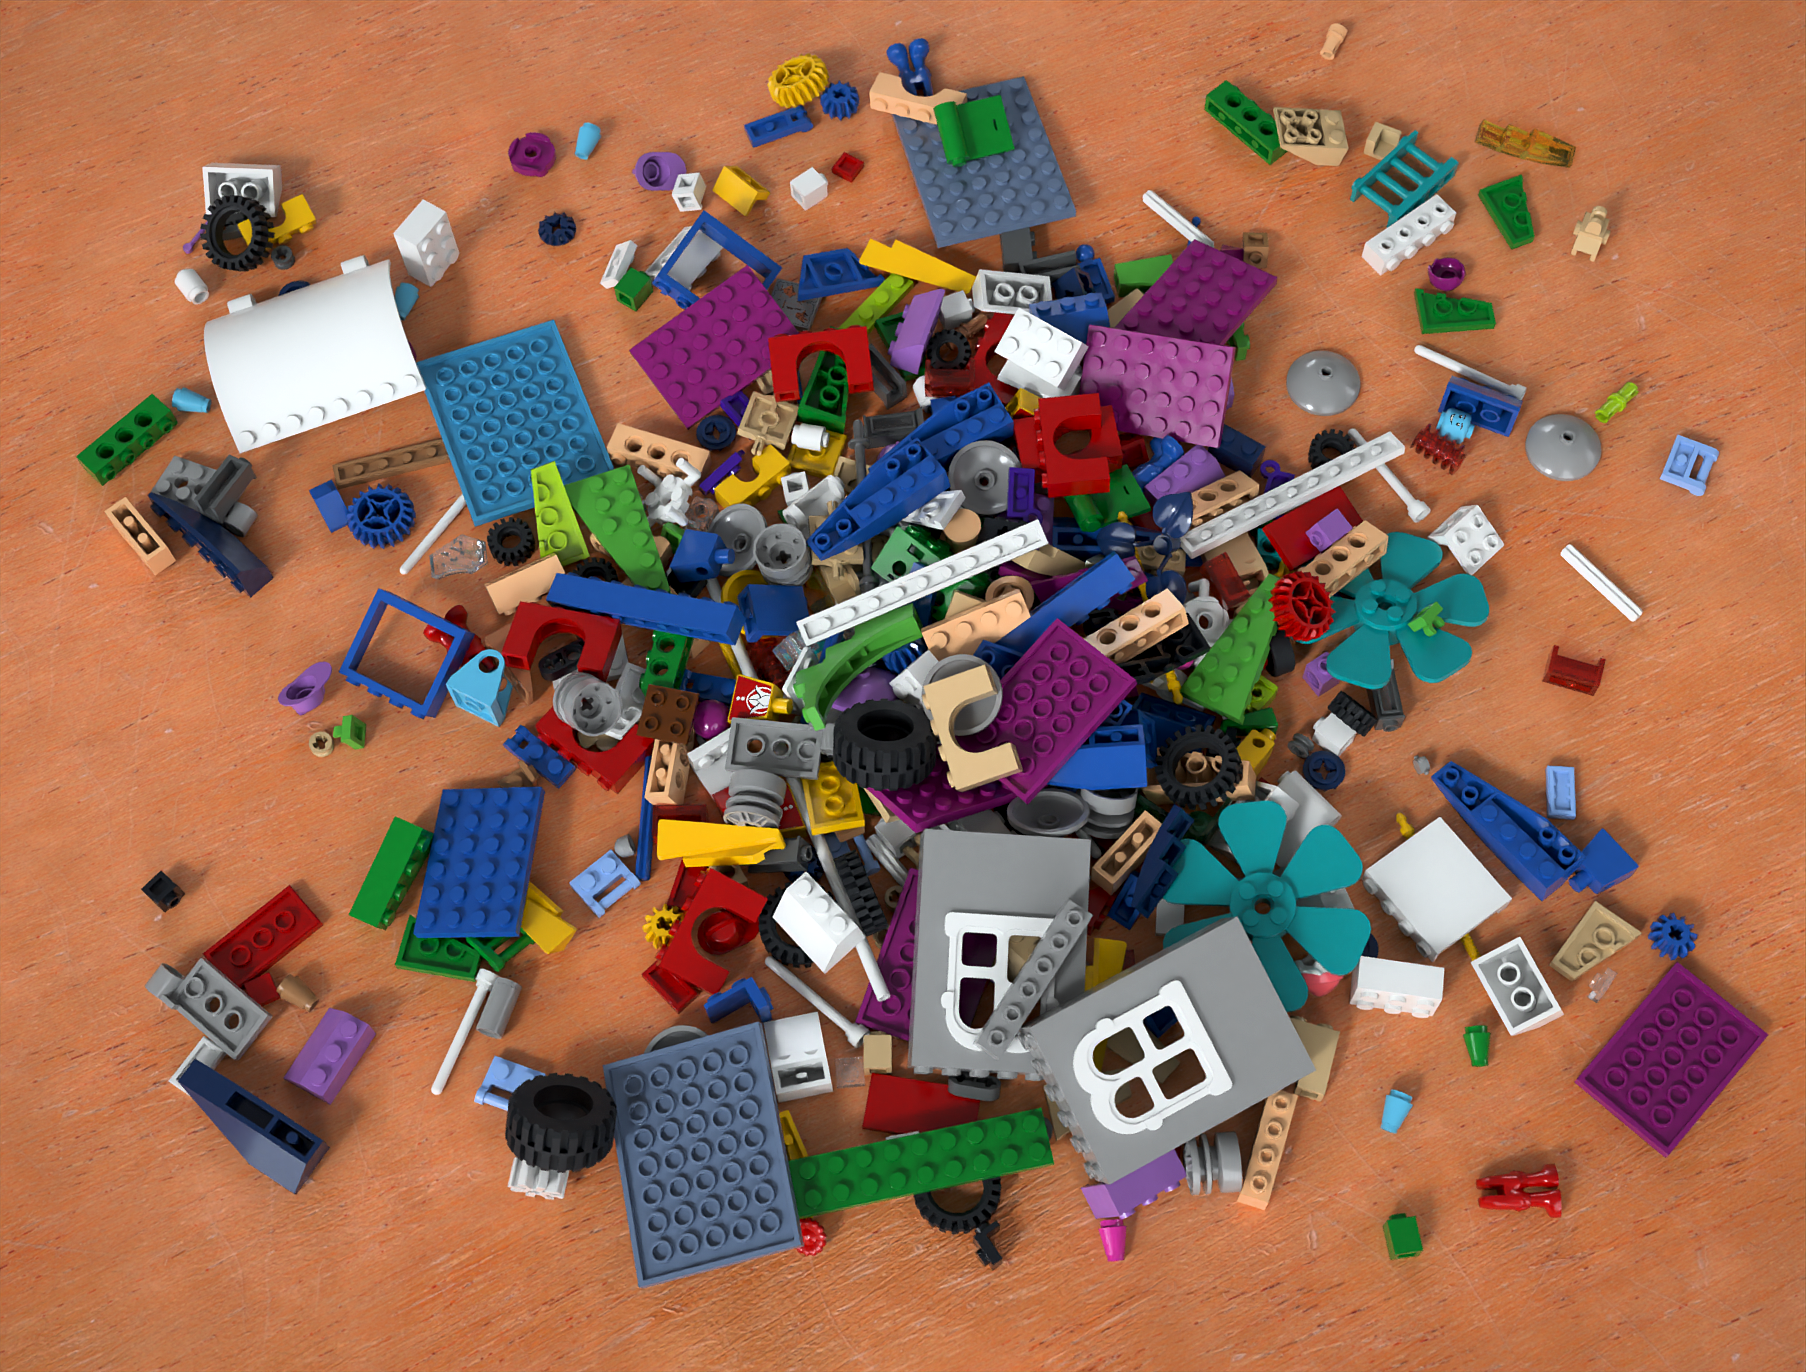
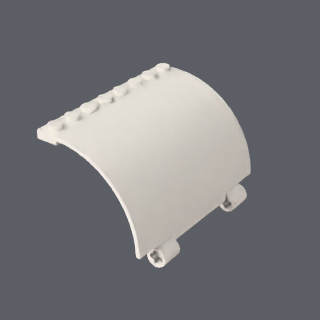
[204,255,427,453]

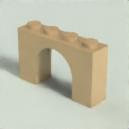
[922,664,1023,792]
[1289,1016,1340,1102]

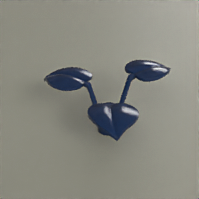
[1097,491,1193,606]

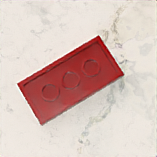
[1262,486,1364,571]
[203,885,323,990]
[862,1073,980,1135]

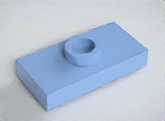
[1545,765,1576,820]

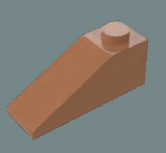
[485,623,533,706]

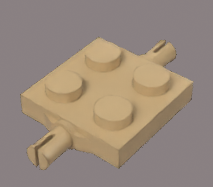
[737,391,798,456]
[808,501,864,581]

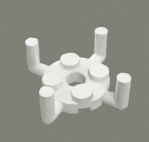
[637,458,701,528]
[1184,578,1233,669]

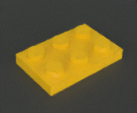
[801,761,865,835]

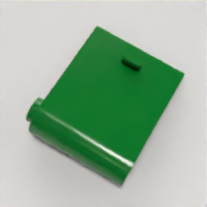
[933,95,1015,167]
[1064,464,1151,532]

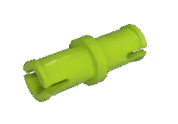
[1595,382,1639,423]

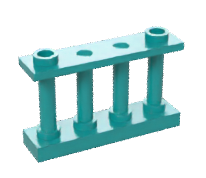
[1350,130,1459,228]

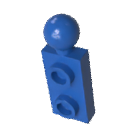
[1076,244,1115,304]

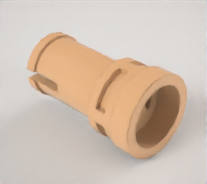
[1320,24,1347,60]

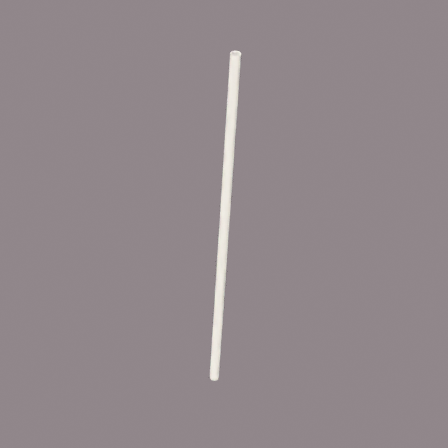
[706,578,891,1001]

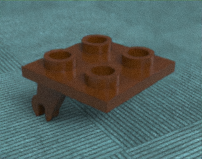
[636,684,700,746]

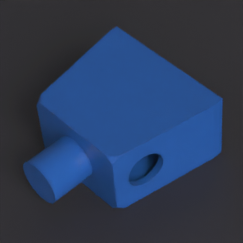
[670,529,735,583]
[1568,828,1639,894]

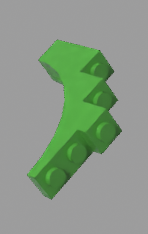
[1113,254,1250,361]
[793,603,923,731]

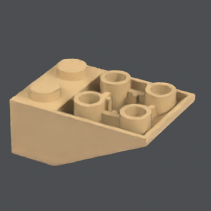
[1273,107,1349,166]
[1200,532,1269,609]

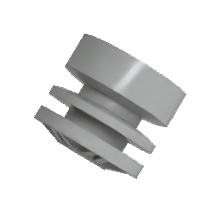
[753,523,813,586]
[553,672,622,736]
[723,769,787,829]
[1080,787,1139,839]
[1183,1131,1242,1195]

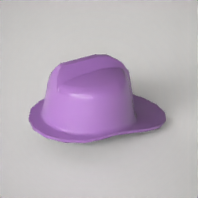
[632,152,686,191]
[278,661,332,716]

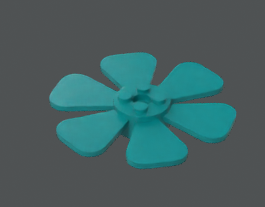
[1290,532,1489,689]
[1162,801,1371,1012]

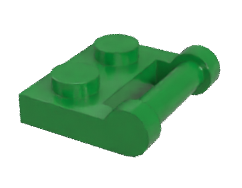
[466,928,536,972]

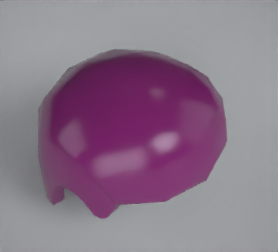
[1428,257,1466,291]
[692,699,731,739]

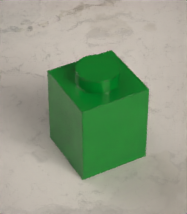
[614,267,653,312]
[1383,1213,1423,1260]

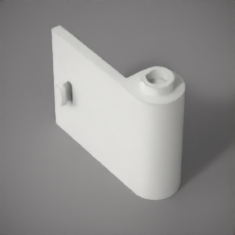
[783,475,845,540]
[1276,771,1342,867]

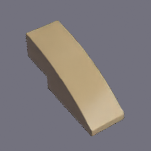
[1012,544,1085,576]

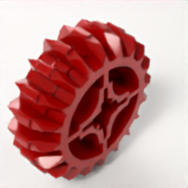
[1268,571,1336,642]

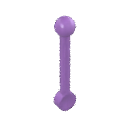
[183,214,211,254]

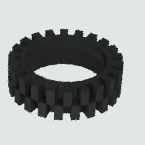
[200,195,274,272]
[1155,725,1242,810]
[833,849,889,937]
[758,882,838,968]
[914,1177,1001,1235]

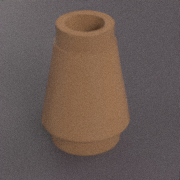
[277,974,319,1012]

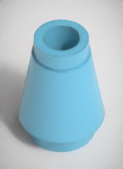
[575,123,601,160]
[395,282,419,320]
[172,387,211,413]
[1380,1089,1413,1134]

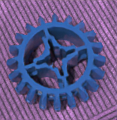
[347,484,416,549]

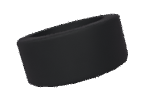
[1266,624,1295,677]

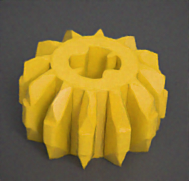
[642,903,683,949]

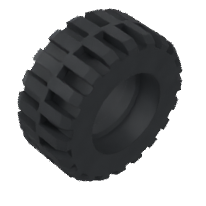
[833,699,937,791]
[505,1073,617,1173]

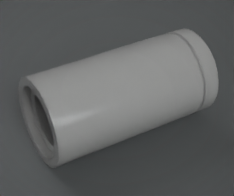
[476,977,522,1039]

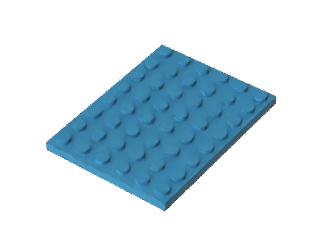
[416,320,614,527]

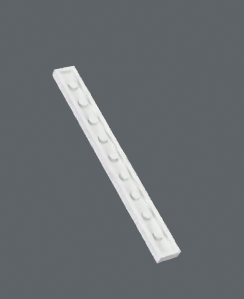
[1180,432,1405,559]
[796,519,1048,647]

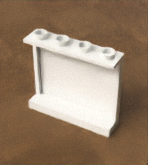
[1362,817,1512,962]

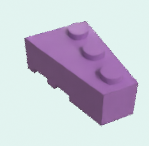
[1081,1149,1186,1219]

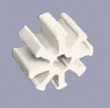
[508,1157,569,1200]

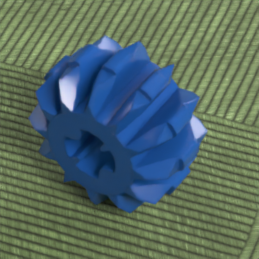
[820,80,860,121]
[883,638,927,674]
[1648,913,1698,961]

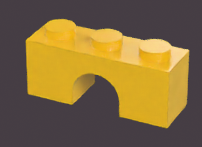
[237,194,316,251]
[714,444,791,509]

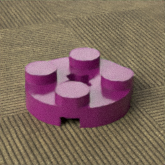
[508,132,556,177]

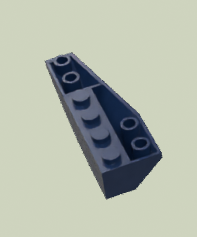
[147,492,273,598]
[178,1059,330,1195]

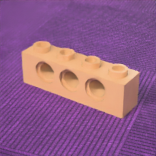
[607,423,712,487]
[1160,470,1259,531]
[1298,520,1389,598]
[1084,589,1189,664]
[644,727,696,811]
[1237,1090,1298,1210]

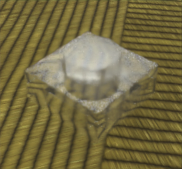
[1588,968,1617,1003]
[835,1056,865,1089]

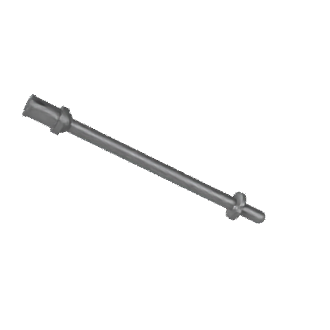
[848,420,880,594]

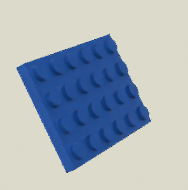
[413,787,545,938]

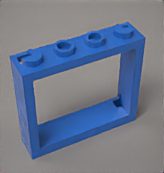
[652,210,782,309]
[339,588,475,719]

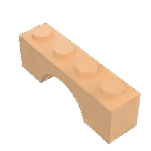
[869,72,967,125]

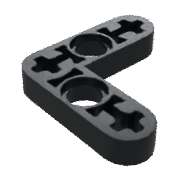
[538,635,585,681]

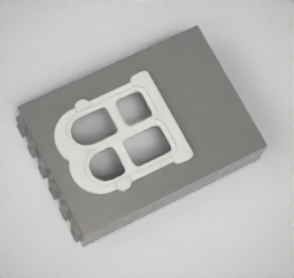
[907,829,1091,1081]
[1018,917,1316,1185]

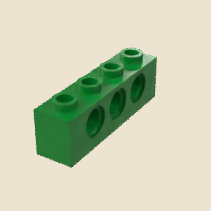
[1204,80,1288,165]
[76,394,178,486]
[639,630,694,697]

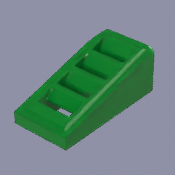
[1220,707,1278,736]

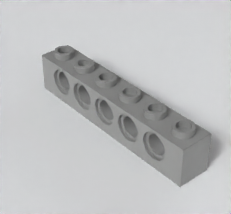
[973,899,1093,1060]

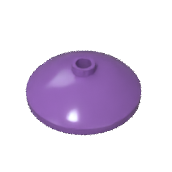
[832,667,900,711]

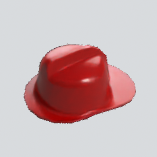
[697,909,759,955]

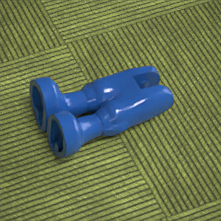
[886,38,933,97]
[1124,435,1184,492]

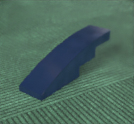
[1131,804,1194,919]

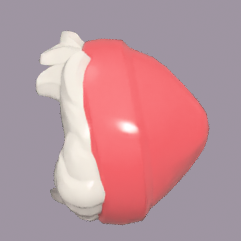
[1295,954,1344,997]

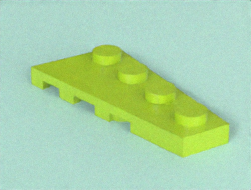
[531,461,590,566]

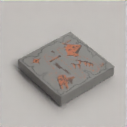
[771,279,822,331]

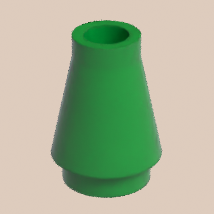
[1463,1025,1491,1067]

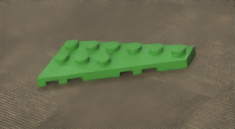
[564,464,672,594]
[1180,573,1281,725]

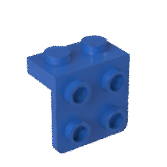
[704,977,774,1025]

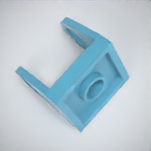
[446,649,513,727]

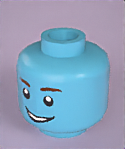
[1436,408,1475,444]

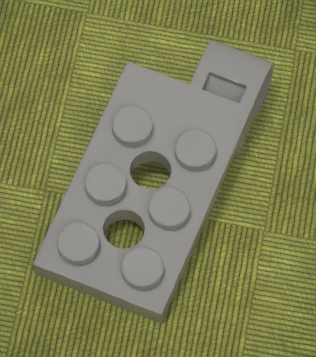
[150,456,258,537]
[725,717,835,780]
[145,958,273,1060]

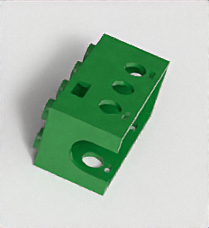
[871,524,992,621]

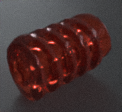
[1410,423,1467,475]
[746,637,791,691]

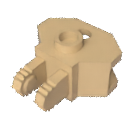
[1571,206,1610,262]

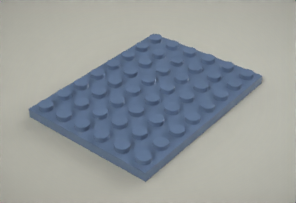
[891,76,1076,248]
[603,1021,804,1289]

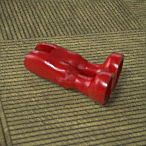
[423,605,495,671]
[1476,1164,1562,1218]

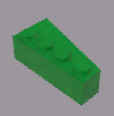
[797,326,848,434]
[349,816,434,930]

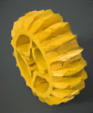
[767,53,829,109]

